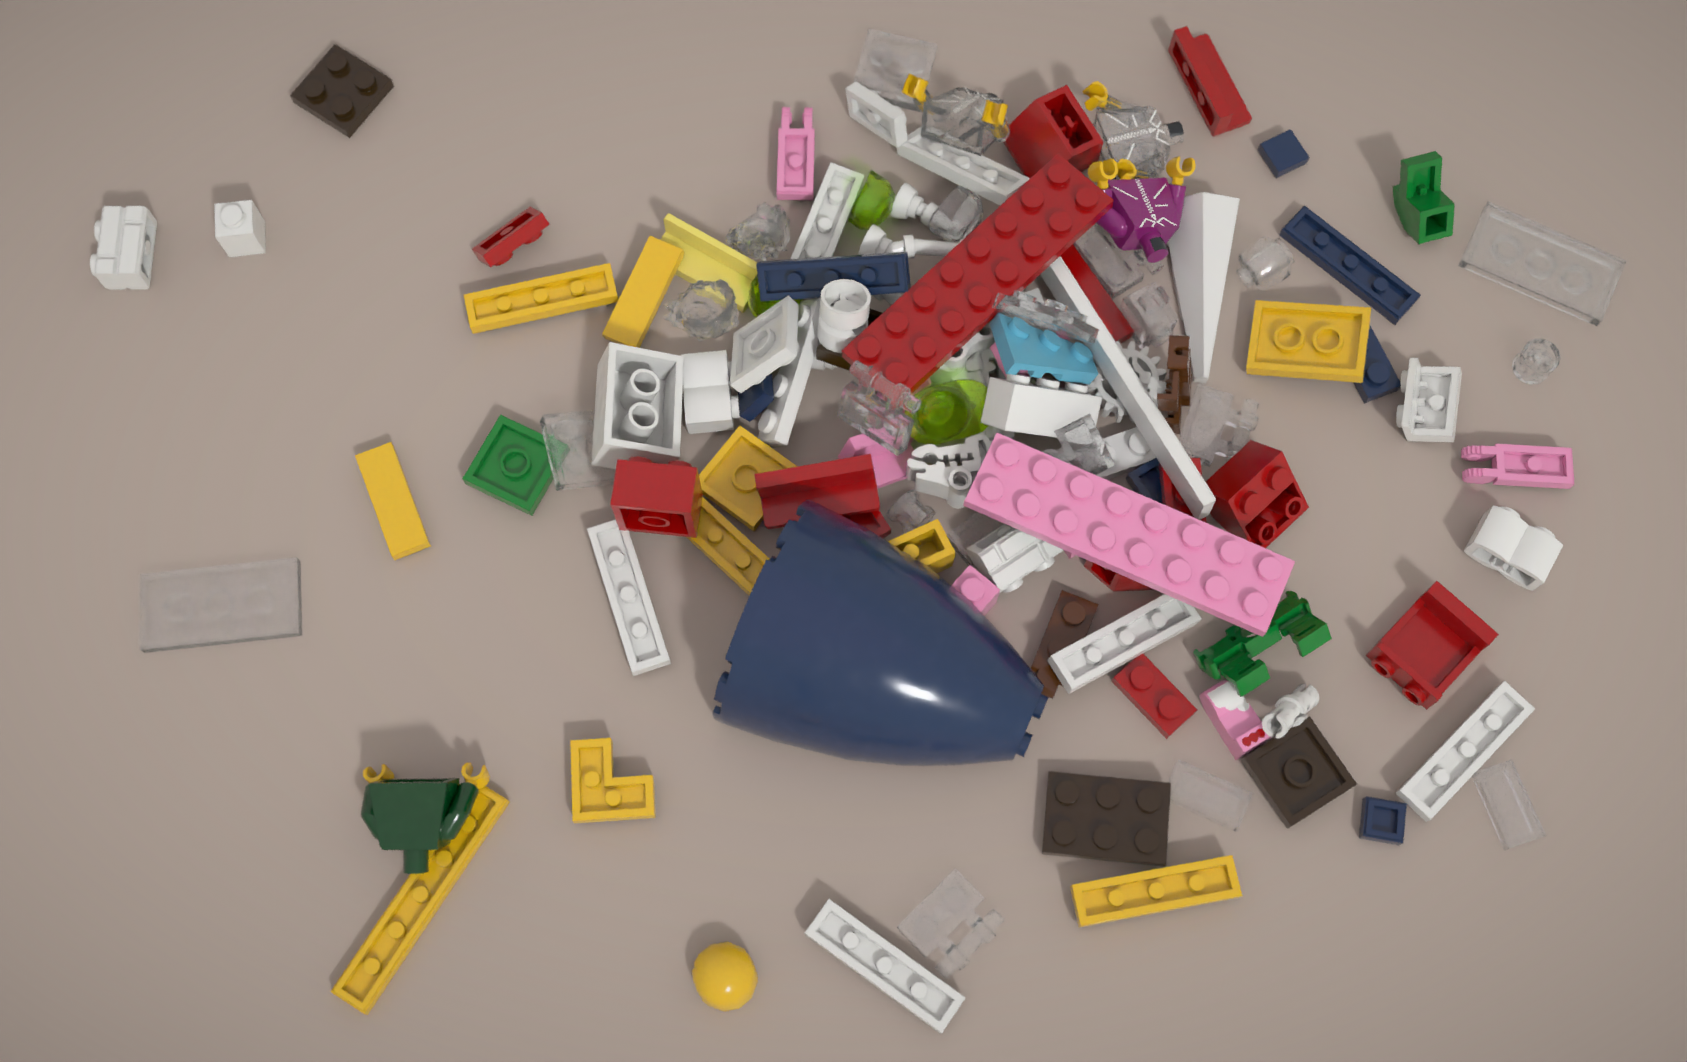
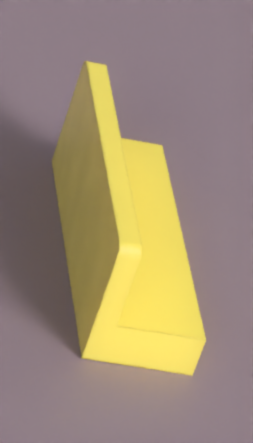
[660,213,759,313]

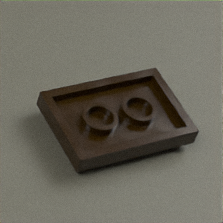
[1042,771,1171,867]

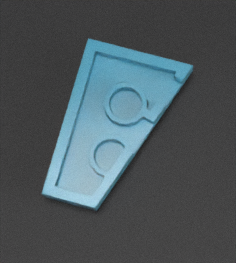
[989,313,1099,384]

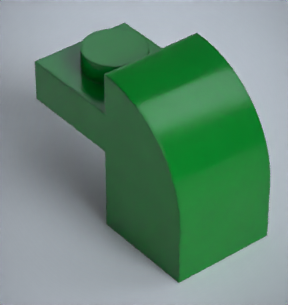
[1393,151,1455,244]

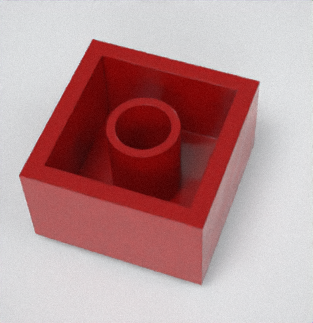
[610,456,703,538]

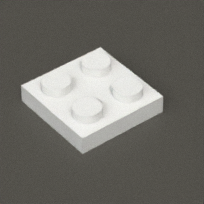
[730,296,799,393]

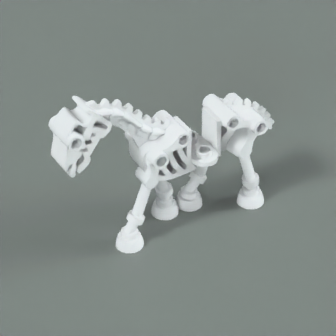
[811,183,1024,509]

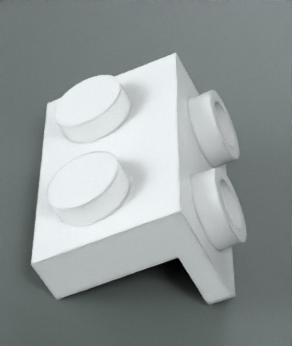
[1396,358,1462,442]

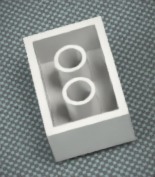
[591,342,684,469]

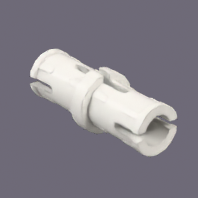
[1262,684,1320,738]

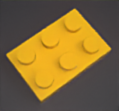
[1246,300,1371,383]

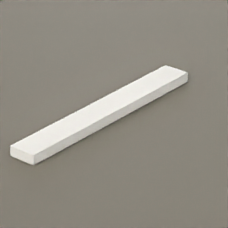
[1041,256,1216,520]

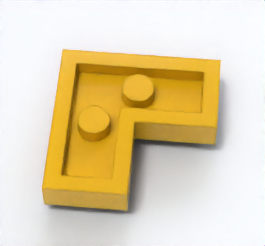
[570,738,656,824]

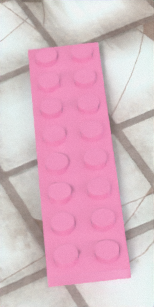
[963,433,1295,637]

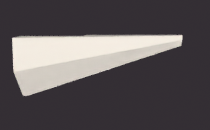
[1166,192,1240,384]

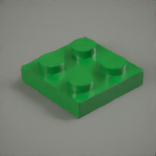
[462,414,569,516]

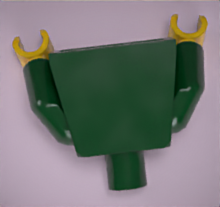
[360,762,490,874]

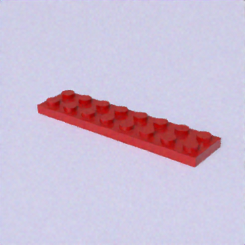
[842,153,1114,407]

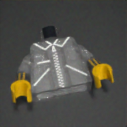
[901,73,1010,156]
[1082,81,1184,180]

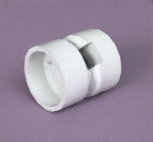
[817,279,871,353]

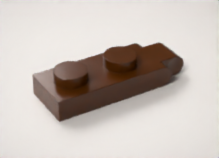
[1031,590,1099,699]

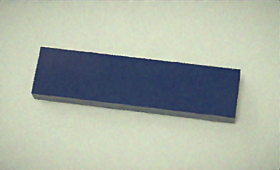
[1279,205,1421,325]
[756,252,911,301]

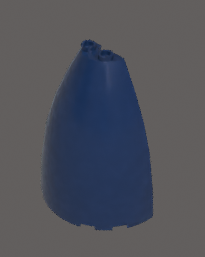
[713,500,1049,766]

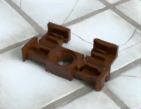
[1157,335,1192,434]

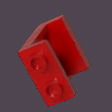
[1365,581,1499,710]

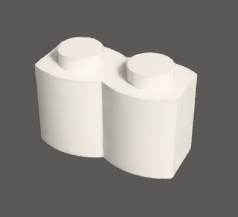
[681,350,740,434]
[1464,505,1563,591]

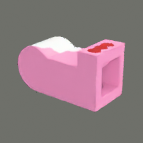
[1199,678,1271,760]

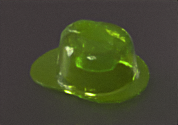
[904,379,989,445]

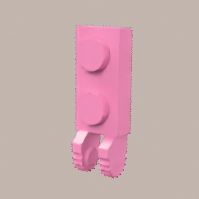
[777,107,815,201]
[1461,444,1574,489]

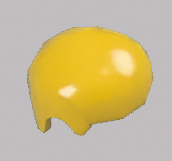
[692,941,758,1012]

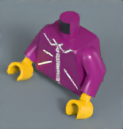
[1088,156,1196,263]

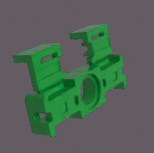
[1193,591,1332,697]

